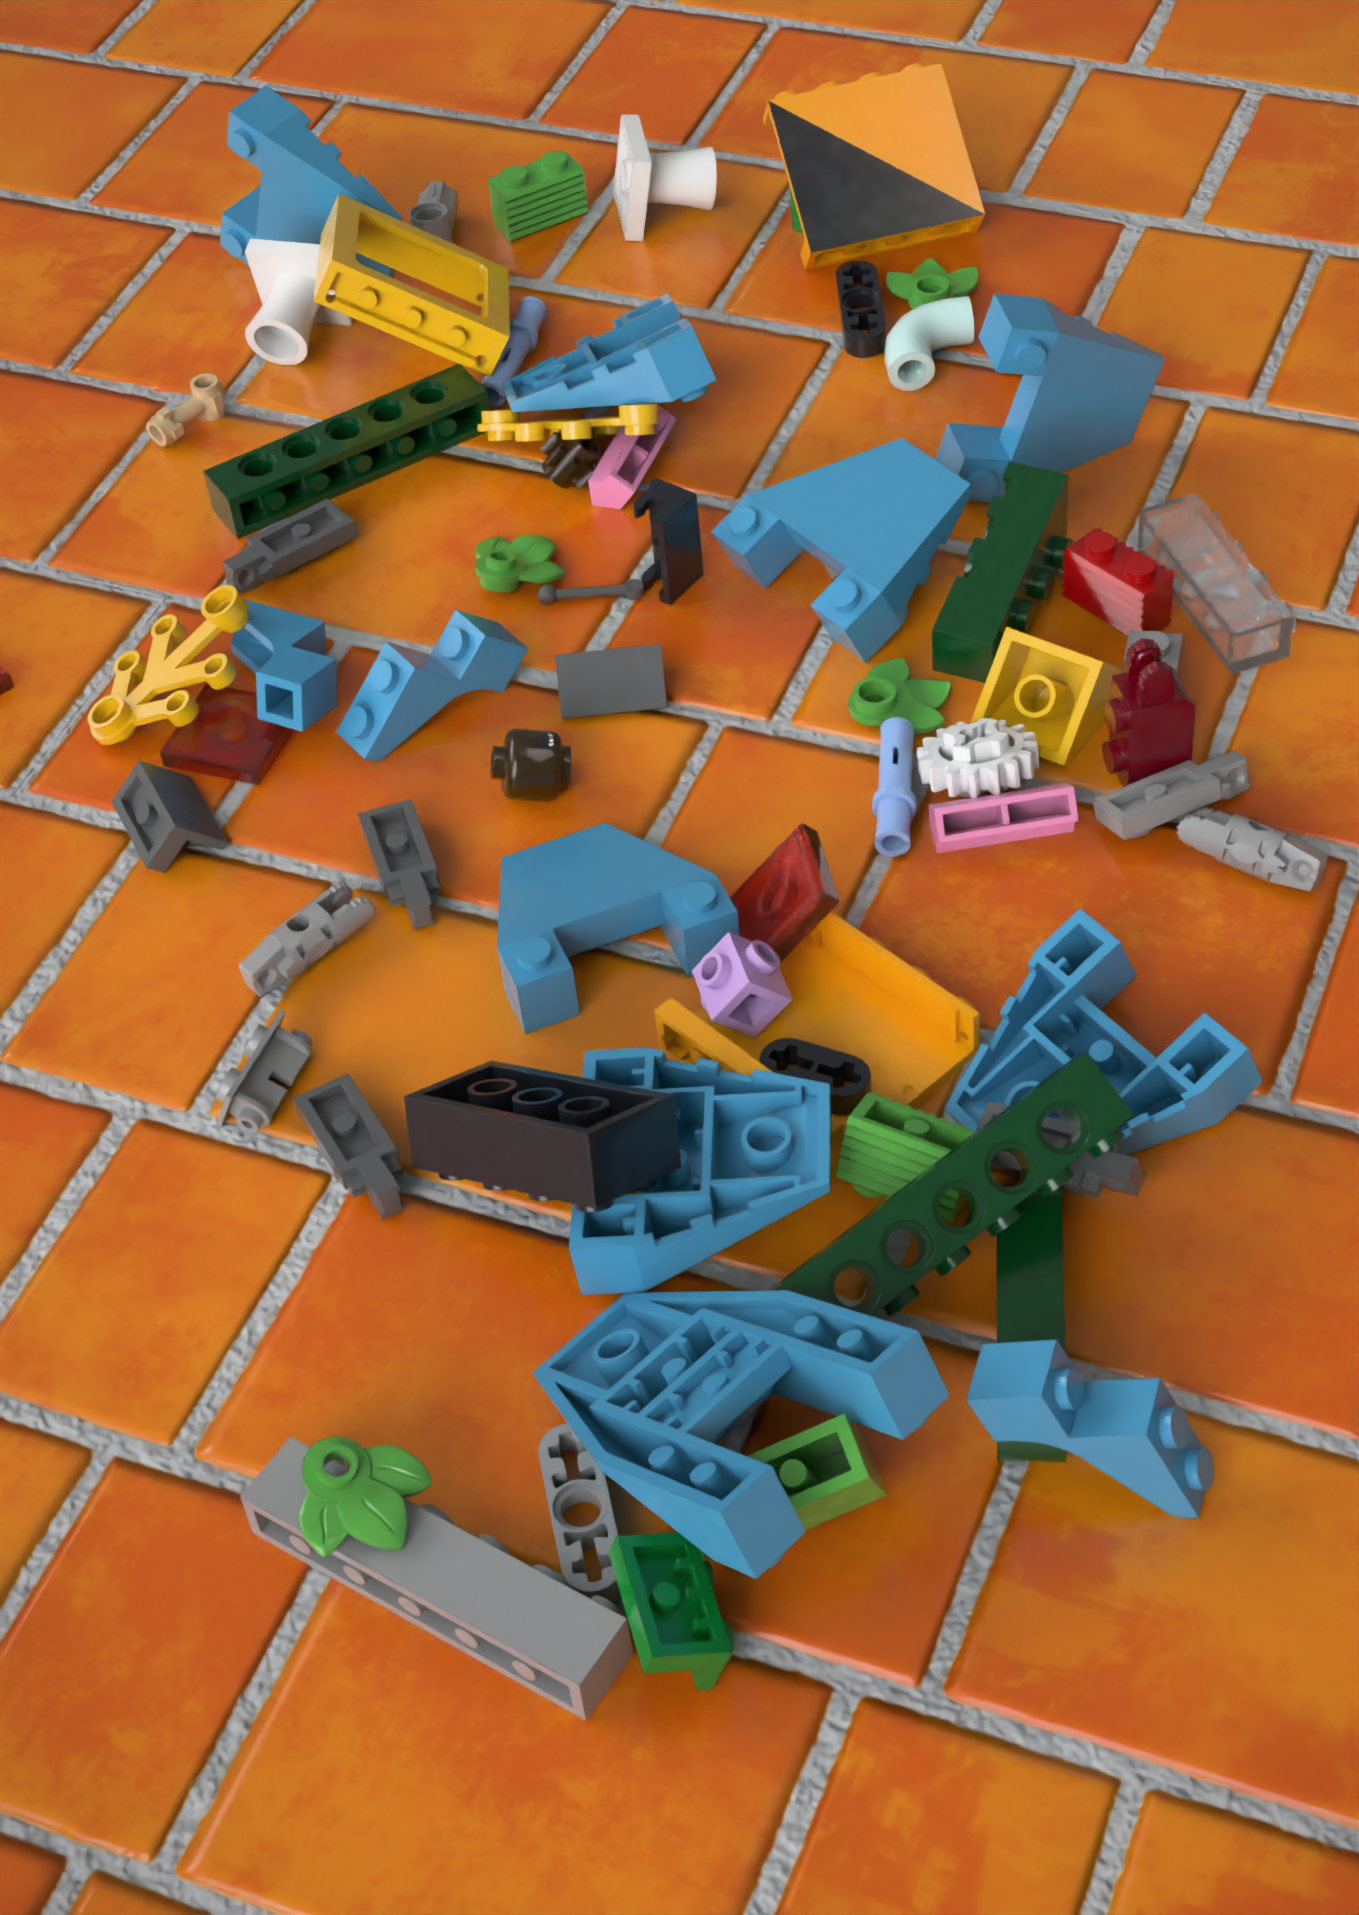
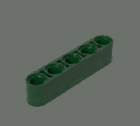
[996,1185,1066,1462]

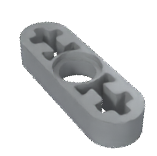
[538,1423,621,1603]

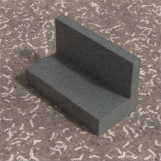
[555,644,667,719]
[111,760,228,873]

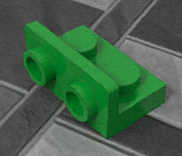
[608,1533,734,1690]

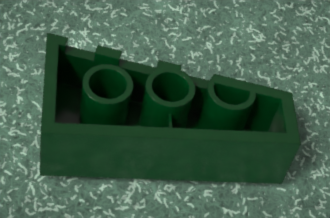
[932,462,1073,683]

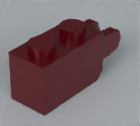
[1102,638,1196,787]

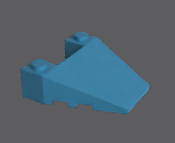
[220,86,402,278]
[501,293,716,412]
[935,293,1165,502]
[711,438,974,663]
[497,823,740,1034]
[944,908,1263,1155]
[569,1047,831,1295]

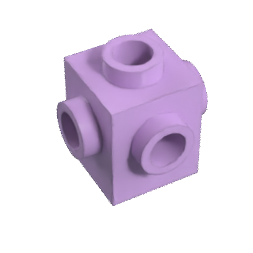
[692,932,793,1038]

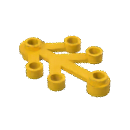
[477,403,659,442]
[88,585,249,745]

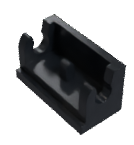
[633,478,704,606]

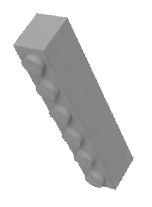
[240,1436,633,1721]

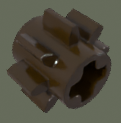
[540,429,601,489]

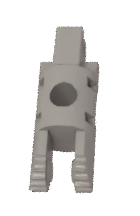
[1176,807,1327,892]
[239,881,376,997]

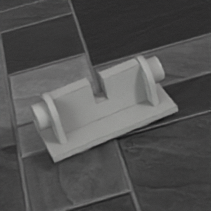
[215,1009,312,1133]

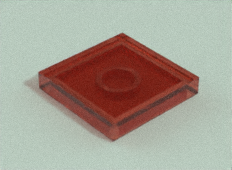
[160,683,294,785]
[730,823,840,963]

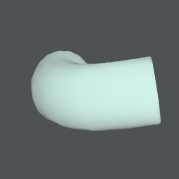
[884,296,974,391]

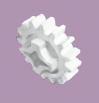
[917,718,1039,798]

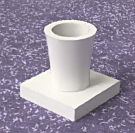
[613,114,717,241]
[245,238,354,365]

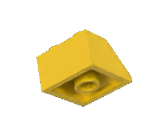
[970,627,1124,767]

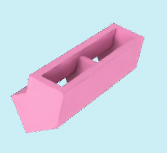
[588,405,677,510]
[929,782,1078,854]

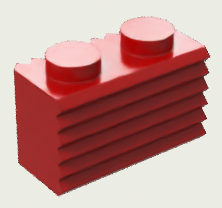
[1061,528,1174,635]

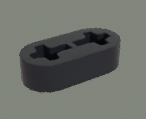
[759,1038,872,1116]

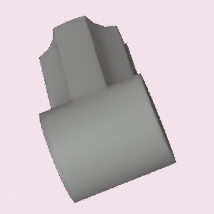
[409,181,459,244]

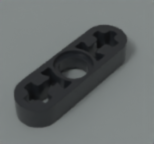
[836,260,886,358]

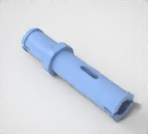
[480,296,548,407]
[872,717,917,857]

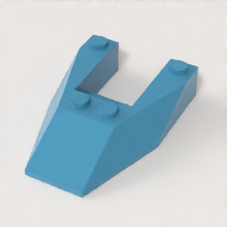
[532,1290,950,1579]

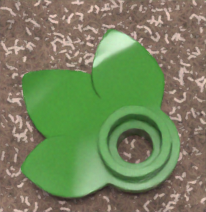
[886,258,978,309]
[475,535,566,592]
[848,658,951,734]
[299,1436,432,1558]

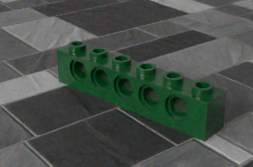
[203,364,490,539]
[769,1052,1134,1316]

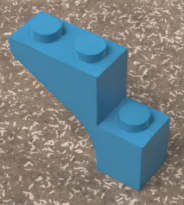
[231,599,337,732]
[336,610,528,762]
[966,1339,1214,1518]

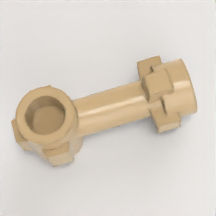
[146,373,226,446]

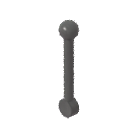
[537,579,644,605]

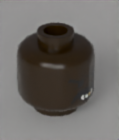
[490,728,571,802]

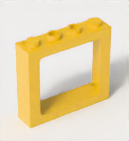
[313,193,510,377]

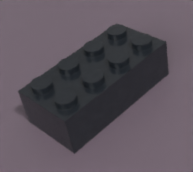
[404,1060,681,1212]

